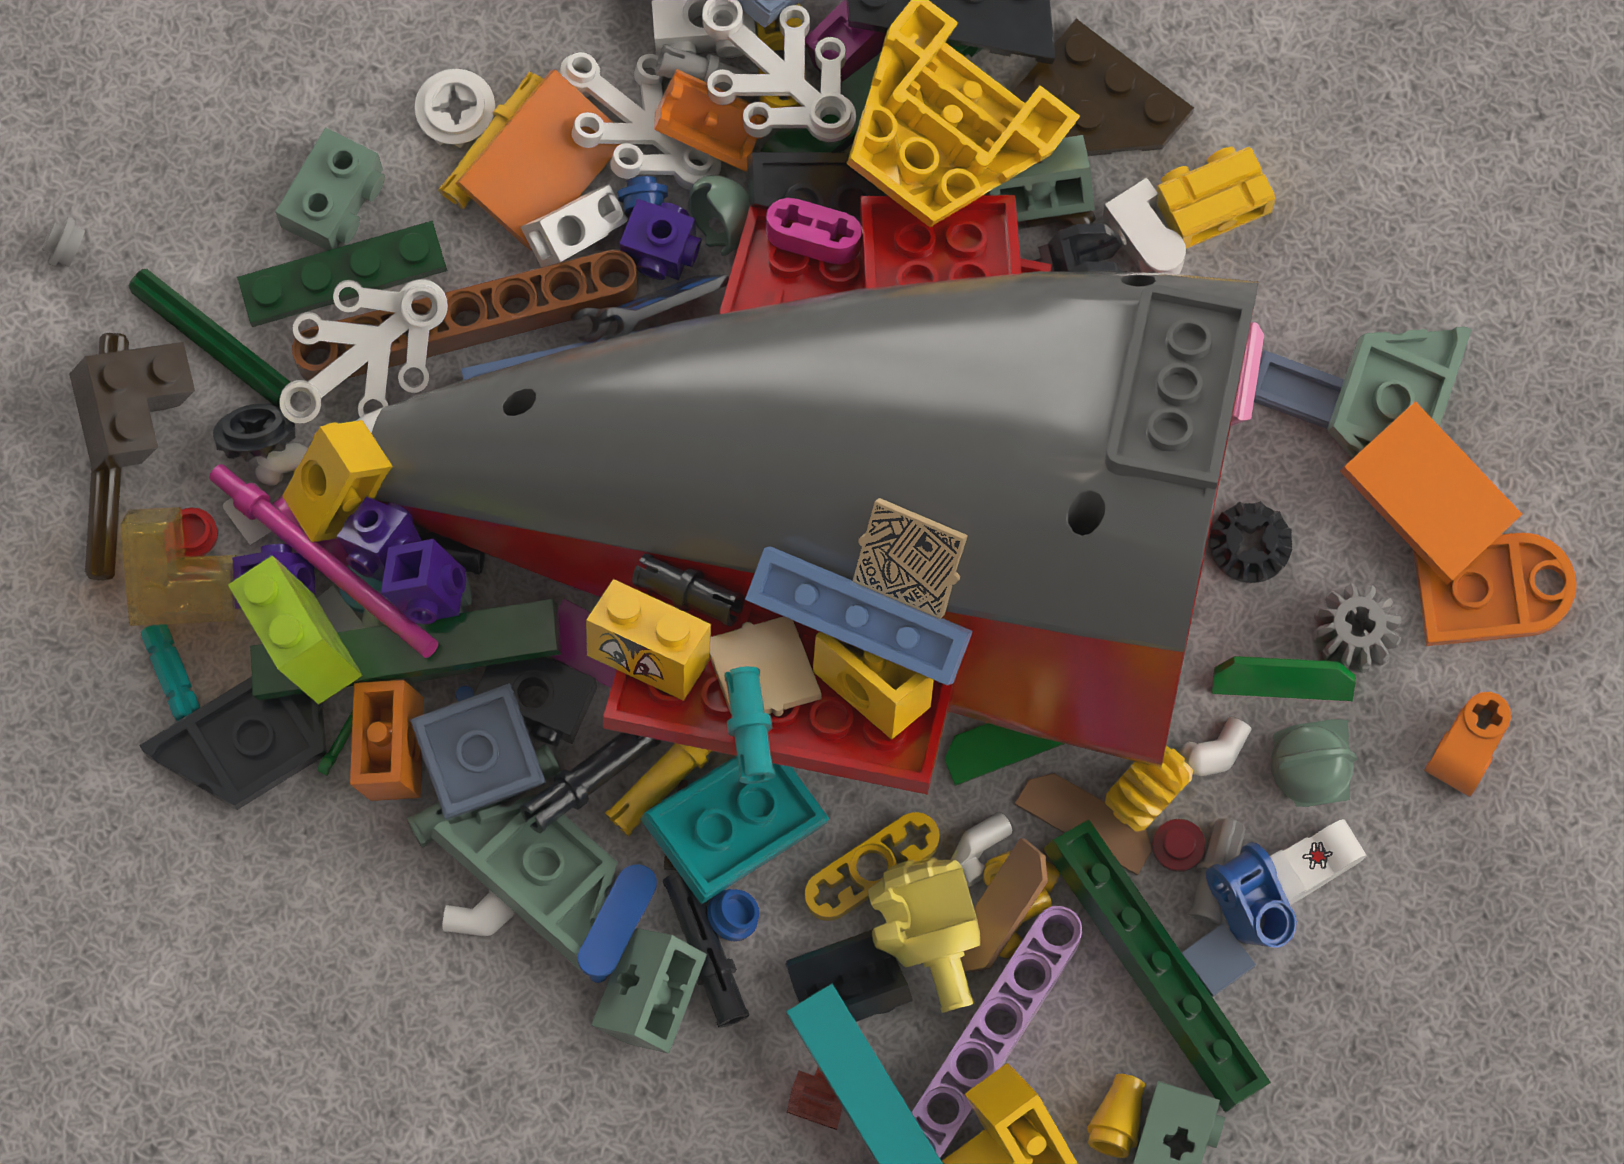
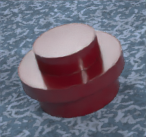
[1152,819,1206,872]

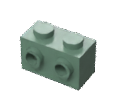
[275,127,385,251]

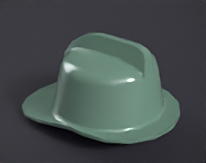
[1271,719,1357,807]

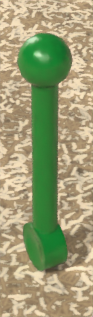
[317,710,353,776]

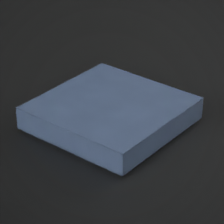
[411,683,547,820]

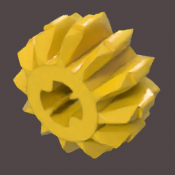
[1105,745,1193,832]

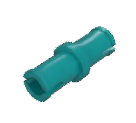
[724,666,775,784]

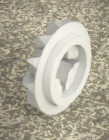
[415,69,496,148]

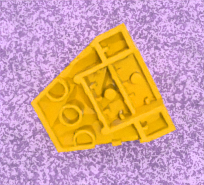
[847,0,1080,227]

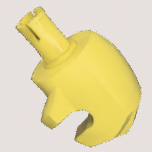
[868,858,980,1013]

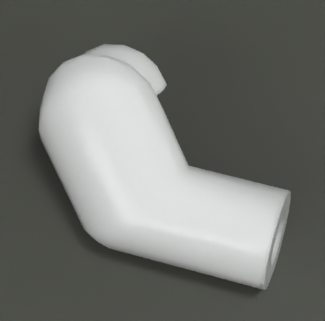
[1178,717,1251,776]
[951,812,1012,887]

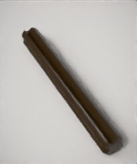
[85,333,129,581]

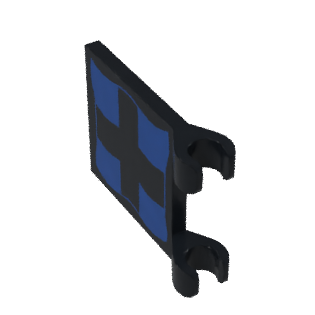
[571,274,729,342]

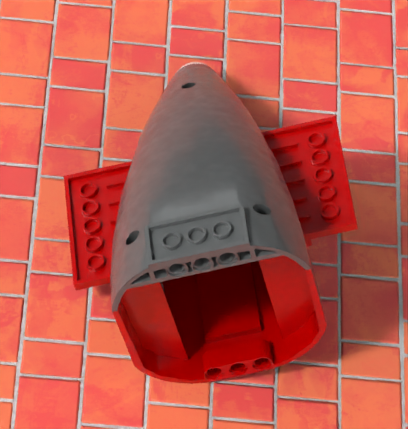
[356,206,1259,795]

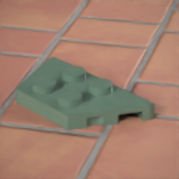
[1327,326,1472,459]
[431,794,618,971]

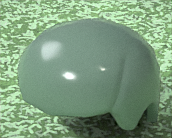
[688,175,750,256]

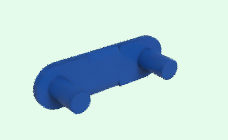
[578,864,657,983]

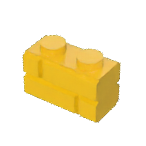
[1156,146,1276,249]

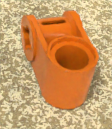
[1424,692,1511,797]

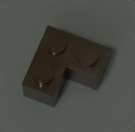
[69,342,195,472]

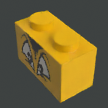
[586,579,711,701]

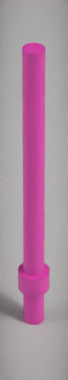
[209,464,438,658]

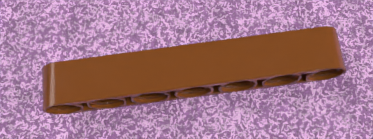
[292,250,638,381]

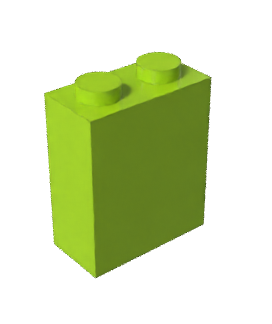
[228,555,363,704]

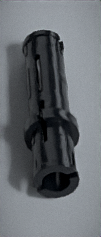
[520,732,661,833]
[662,871,750,1028]

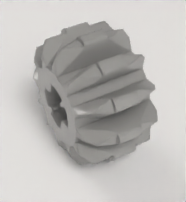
[1313,583,1402,673]

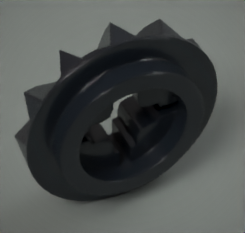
[213,404,296,462]
[1209,501,1292,583]

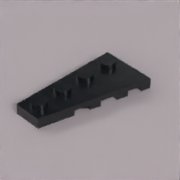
[846,0,1055,65]

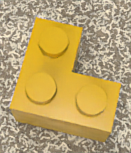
[942,1062,1078,1164]

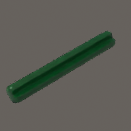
[128,269,292,406]

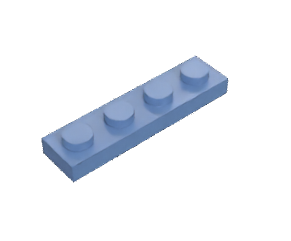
[745,546,973,685]

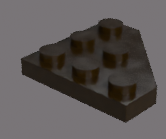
[1012,18,1194,156]

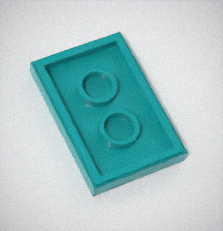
[640,756,830,904]

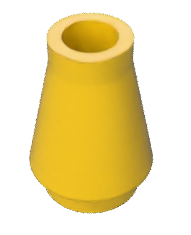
[1087,1074,1146,1158]

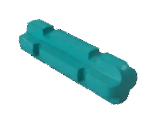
[141,622,201,721]

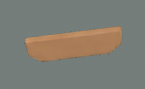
[1015,773,1152,876]
[960,838,1048,973]

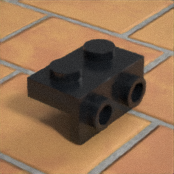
[785,929,913,1022]

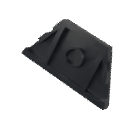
[139,676,327,810]

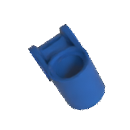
[1206,842,1297,948]

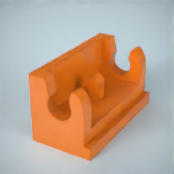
[654,69,766,172]

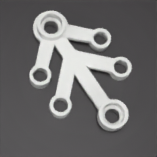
[702,0,856,142]
[559,52,721,190]
[280,279,448,423]

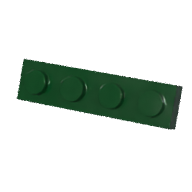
[237,220,447,327]

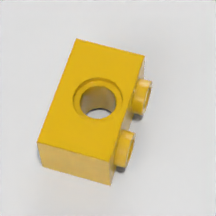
[282,420,393,542]
[813,632,934,739]

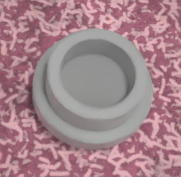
[42,217,85,267]

